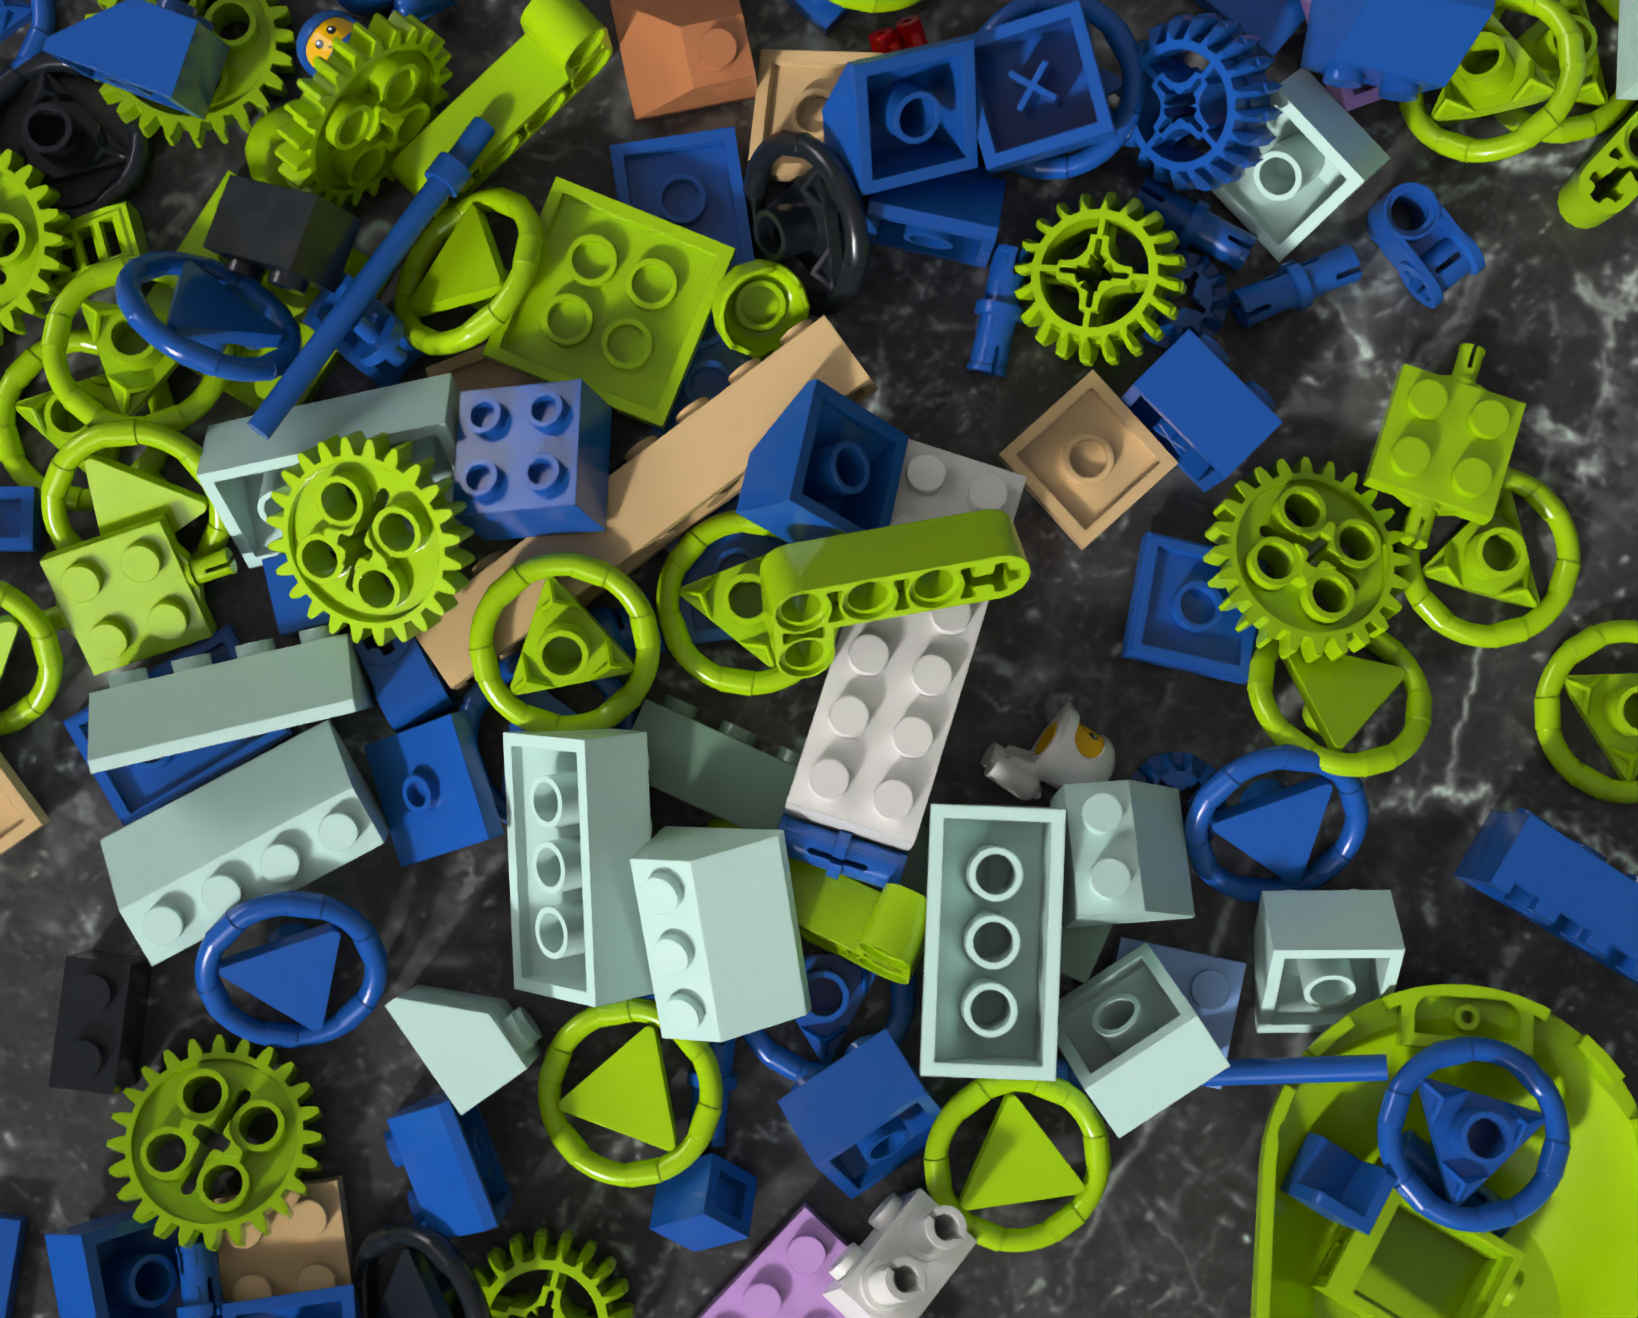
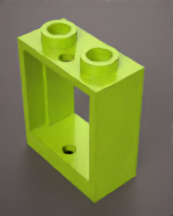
[1310,1187,1527,1318]

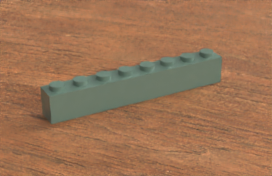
[631,693,1113,984]

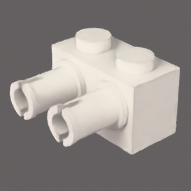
[822,1188,978,1318]

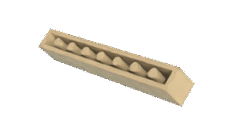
[415,315,878,691]

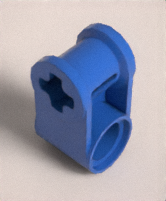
[1366,182,1486,308]
[353,634,457,733]

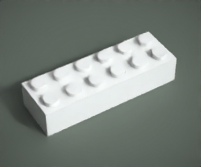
[783,439,1027,853]

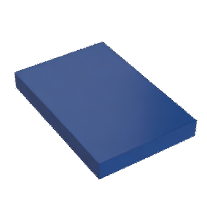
[63,625,296,826]

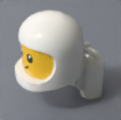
[981,705,1115,800]

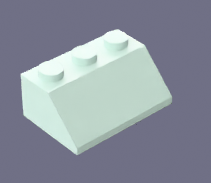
[630,826,812,1042]

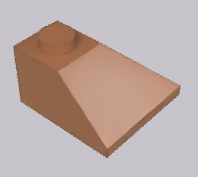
[610,0,757,123]

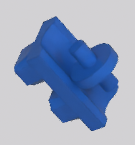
[301,272,425,388]

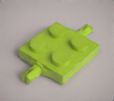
[1363,343,1526,549]
[24,514,238,676]

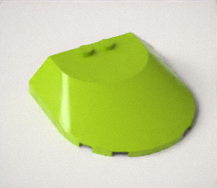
[1250,984,1638,1318]

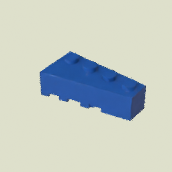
[1453,807,1638,986]

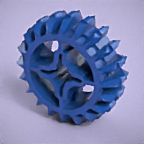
[1114,13,1283,191]

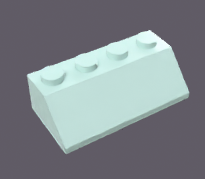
[196,373,462,568]
[88,625,374,774]
[100,718,390,966]
[503,728,654,1007]
[920,804,1066,1081]

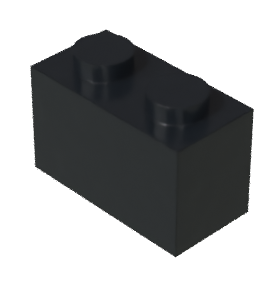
[203,174,362,296]
[49,950,152,1095]

